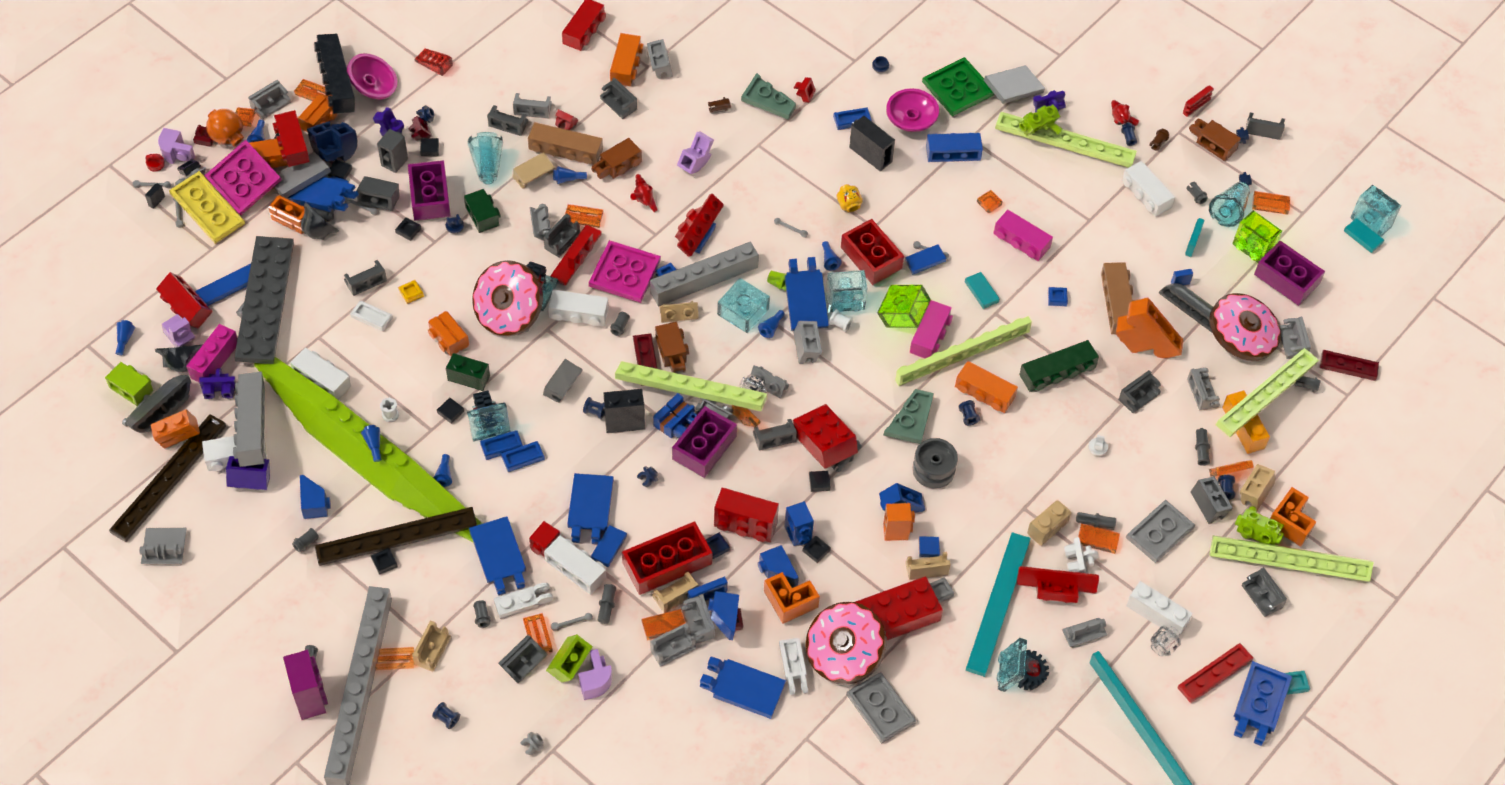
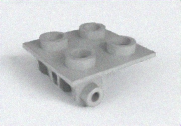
[139,528,187,564]

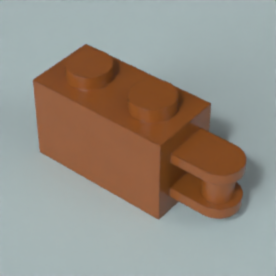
[1189,119,1241,161]
[591,138,642,179]
[655,322,689,373]

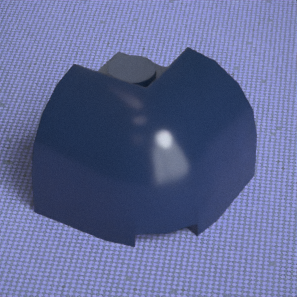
[307,121,358,162]

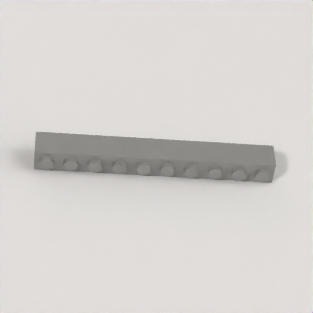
[324,586,392,785]

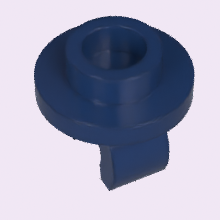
[416,105,435,123]
[445,214,464,233]
[637,466,659,487]

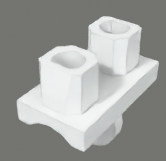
[1064,537,1099,573]

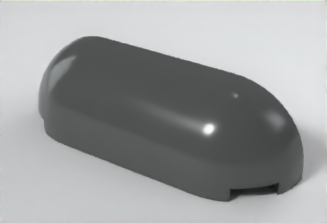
[1159,283,1213,333]
[127,375,192,433]

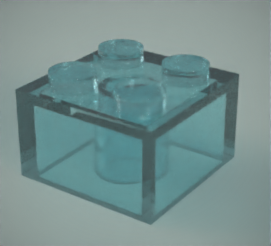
[1350,184,1402,237]
[825,270,868,313]
[717,278,770,333]

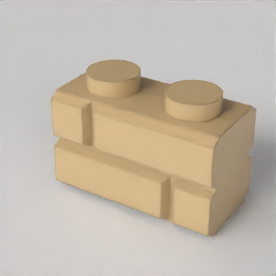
[1027,500,1071,546]

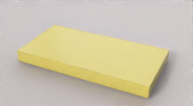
[169,171,245,244]

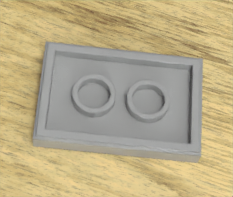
[984,65,1045,104]
[274,152,331,198]
[1126,500,1195,563]
[846,672,916,744]

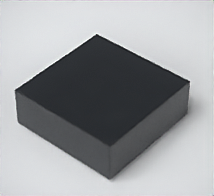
[420,138,439,156]
[177,159,201,176]
[328,159,352,180]
[145,183,165,209]
[395,217,421,241]
[437,398,464,424]
[809,470,831,492]
[802,536,831,563]
[371,548,398,575]

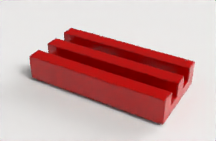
[1183,85,1214,117]

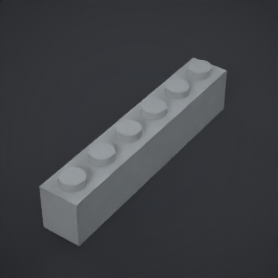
[650,241,759,307]
[233,372,265,467]

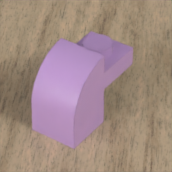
[158,128,195,164]
[677,131,714,174]
[162,314,195,347]
[578,649,612,700]

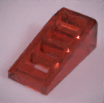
[414,48,453,76]

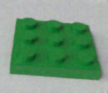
[922,57,995,116]

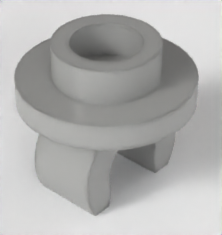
[520,732,544,755]

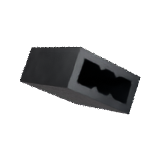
[849,116,895,172]
[603,389,645,433]

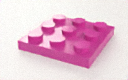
[204,140,282,215]
[589,240,661,303]

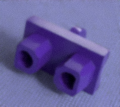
[1033,90,1066,112]
[373,107,404,136]
[199,368,236,399]

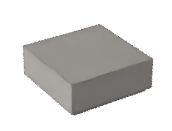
[930,577,954,603]

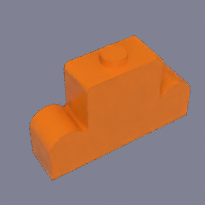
[1116,298,1183,358]

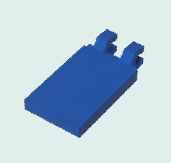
[286,177,359,212]
[784,257,829,331]
[567,473,614,544]
[469,516,526,596]
[700,656,786,719]
[1233,661,1292,746]

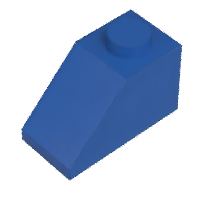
[300,475,331,519]
[879,483,925,513]
[757,545,799,588]
[708,591,739,640]

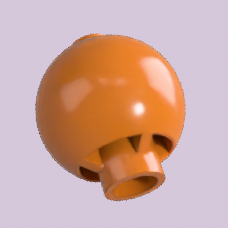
[206,109,244,146]

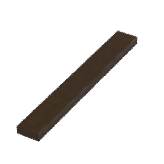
[109,414,226,542]
[314,507,477,566]

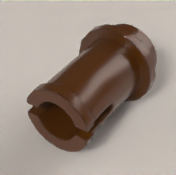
[708,97,731,113]
[1149,128,1169,151]

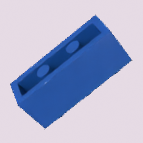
[926,133,983,162]

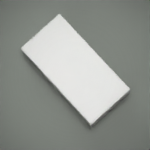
[350,300,393,332]

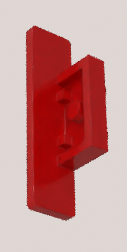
[675,193,724,257]
[550,225,602,285]
[1016,566,1099,603]

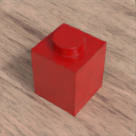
[529,521,560,557]

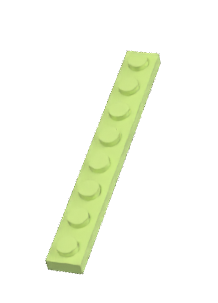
[995,112,1137,168]
[895,316,1032,386]
[1215,348,1319,437]
[615,361,767,411]
[1209,535,1374,582]

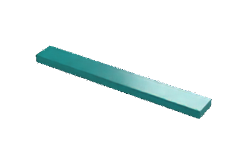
[965,532,1031,677]
[1089,651,1193,785]

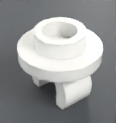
[1088,435,1108,456]

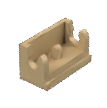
[513,152,555,189]
[1240,464,1275,511]
[905,552,950,580]
[652,572,699,613]
[412,620,451,672]

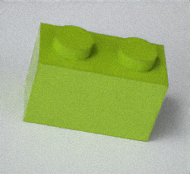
[105,362,154,406]
[546,634,593,683]

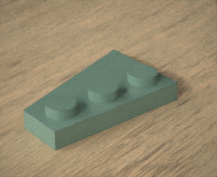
[741,73,796,120]
[883,389,934,444]

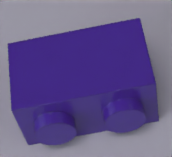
[226,456,270,490]

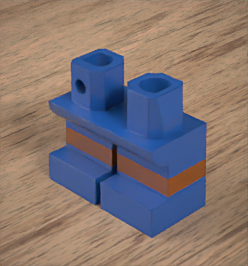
[653,393,697,438]

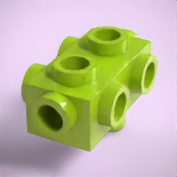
[1019,105,1062,136]
[1235,506,1284,545]

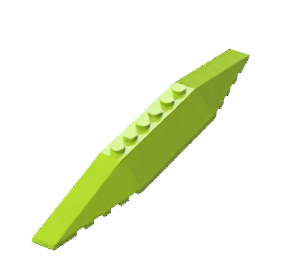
[254,357,483,542]

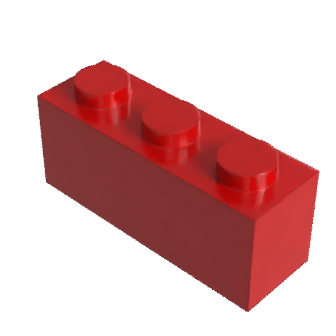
[562,0,606,51]
[272,110,310,167]
[156,272,213,328]

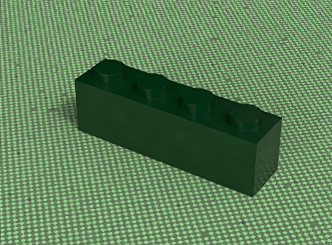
[1019,340,1099,392]

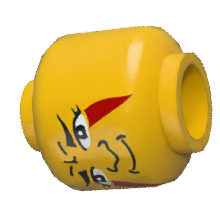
[836,184,863,212]

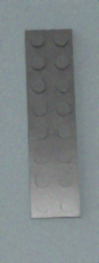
[234,236,294,364]

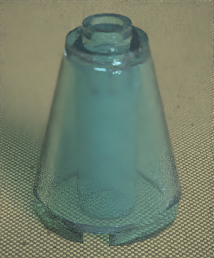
[467,132,503,184]
[1209,182,1250,227]

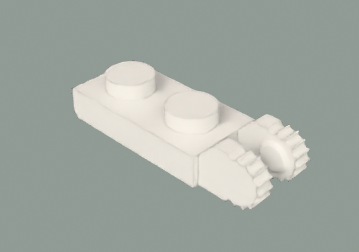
[493,582,553,618]
[779,638,808,695]

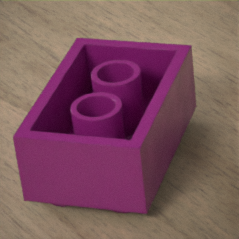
[408,160,451,221]
[1254,240,1325,306]
[672,406,737,478]
[283,649,328,720]

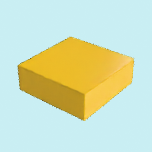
[398,280,424,304]

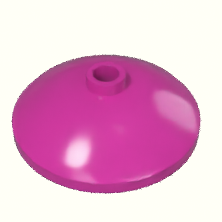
[347,53,397,99]
[886,88,939,132]

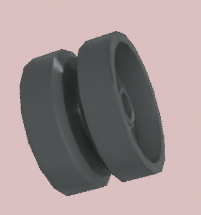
[913,438,958,489]

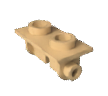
[659,301,698,323]

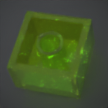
[1232,210,1282,263]
[877,285,931,328]

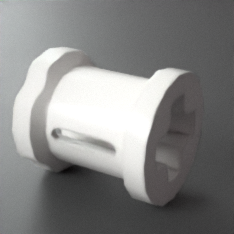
[829,309,853,332]
[380,397,399,422]

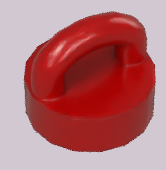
[145,153,165,171]

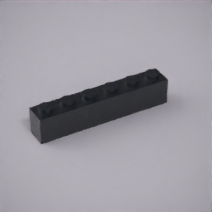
[314,33,355,114]

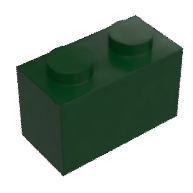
[464,189,501,233]
[446,353,490,391]

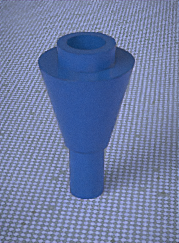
[247,120,265,143]
[553,166,587,184]
[822,241,842,271]
[758,310,785,338]
[115,320,136,356]
[361,425,382,462]
[433,454,452,487]

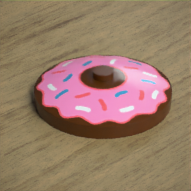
[472,260,543,336]
[1209,293,1281,361]
[806,602,887,685]

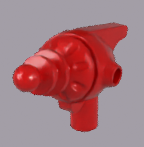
[1111,100,1139,126]
[630,174,657,212]

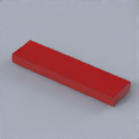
[1177,643,1253,703]

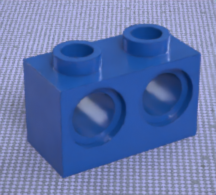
[784,501,814,546]

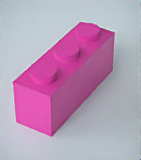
[993,209,1053,261]
[909,300,953,358]
[186,324,238,382]

